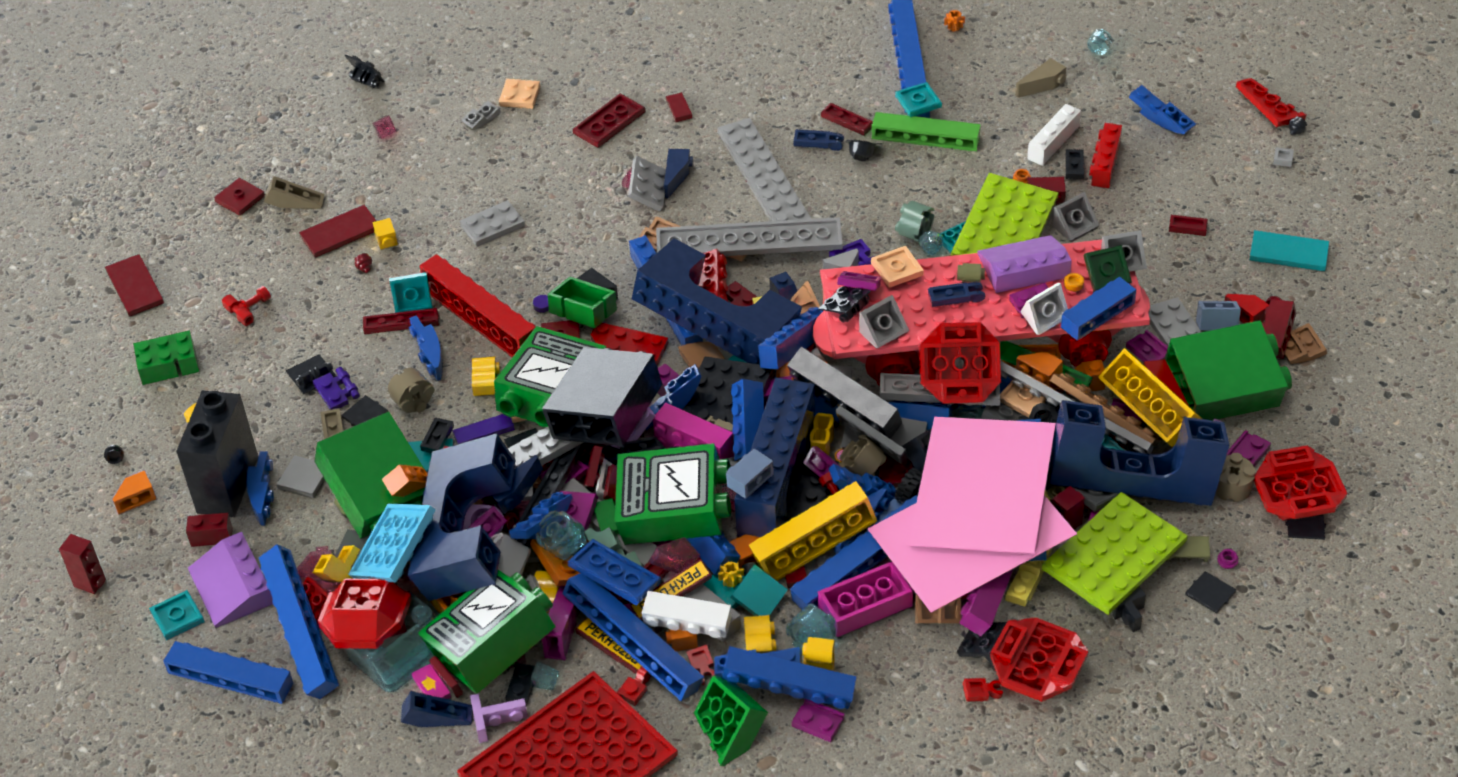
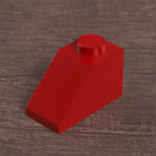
[1224,294,1269,324]

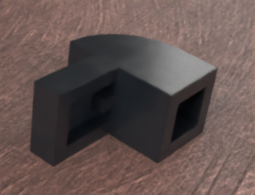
[1112,586,1146,632]

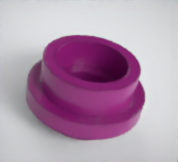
[1217,549,1239,569]

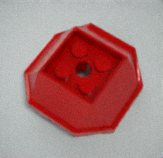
[919,322,1001,404]
[1254,445,1347,521]
[318,579,412,649]
[990,617,1089,702]

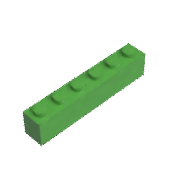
[872,112,981,151]

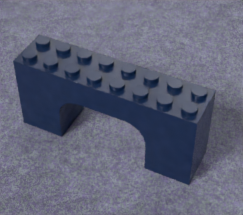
[632,238,802,365]
[734,377,815,538]
[1048,400,1230,506]
[408,434,516,601]

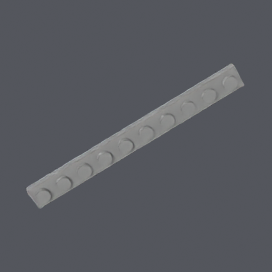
[1000,361,1154,454]

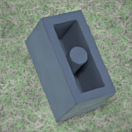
[1196,301,1241,332]
[726,449,774,499]

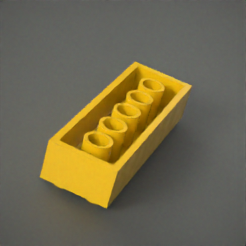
[1098,348,1202,447]
[749,481,877,581]

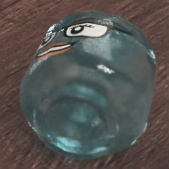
[1087,29,1112,54]

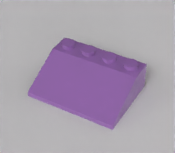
[977,235,1072,293]
[188,532,273,628]

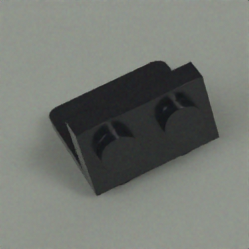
[957,622,1007,671]

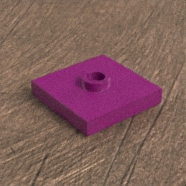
[553,491,598,533]

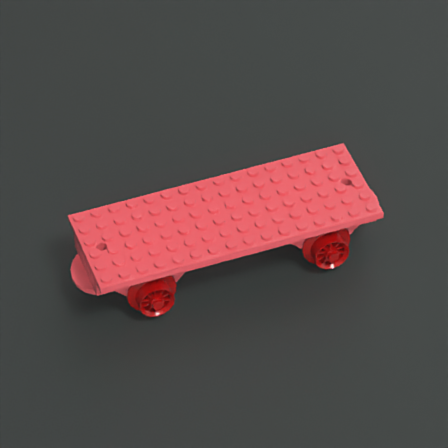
[813,240,1150,386]

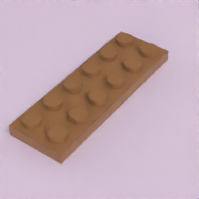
[1050,373,1161,446]

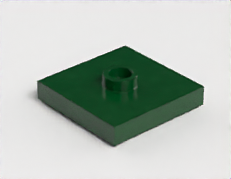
[1083,245,1132,292]

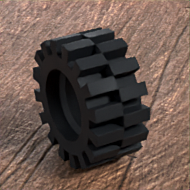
[895,468,923,503]

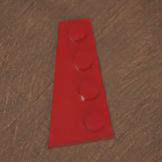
[1236,78,1306,127]

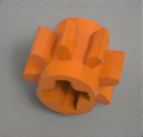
[944,10,965,31]

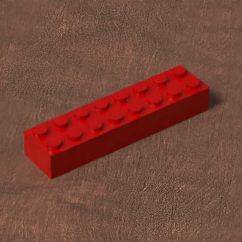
[419,254,536,357]

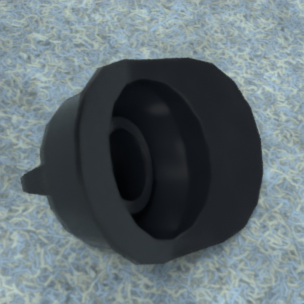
[846,140,884,162]

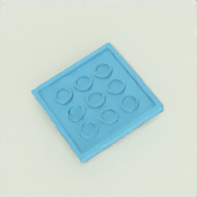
[348,504,436,582]

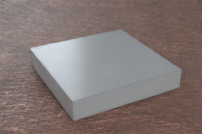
[277,455,325,498]

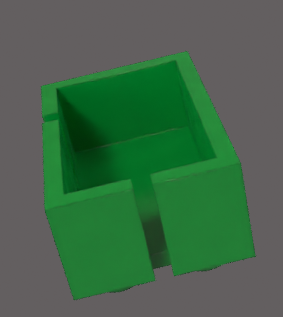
[547,276,617,328]
[133,330,199,385]

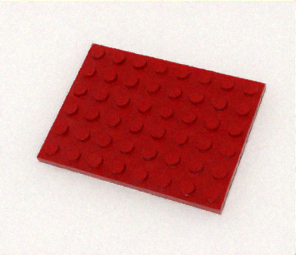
[457,671,678,777]

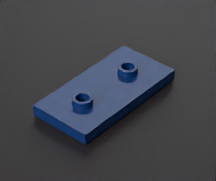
[568,539,661,606]

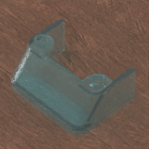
[346,590,436,692]

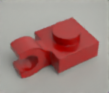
[617,666,651,706]

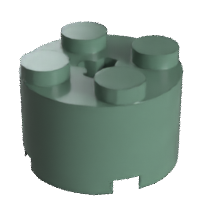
[895,201,934,243]

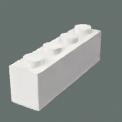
[1028,104,1081,166]
[642,591,732,638]

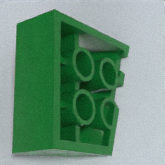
[694,675,768,766]

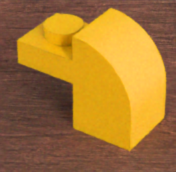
[312,545,360,582]

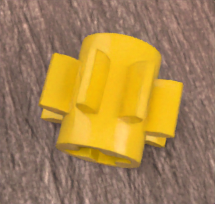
[718,561,744,588]

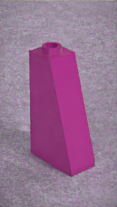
[542,586,580,661]

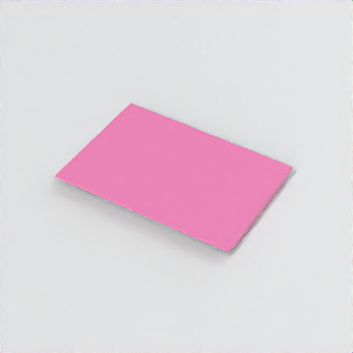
[908,417,1056,554]
[868,495,1077,613]

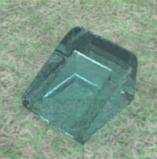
[531,661,559,690]

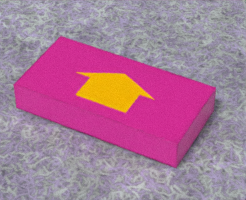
[411,664,451,699]

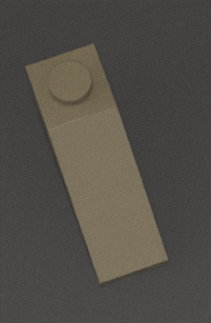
[1015,58,1066,98]
[264,176,324,209]

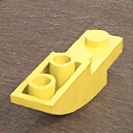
[1005,548,1052,607]

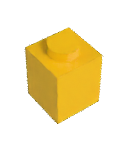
[372,218,398,250]

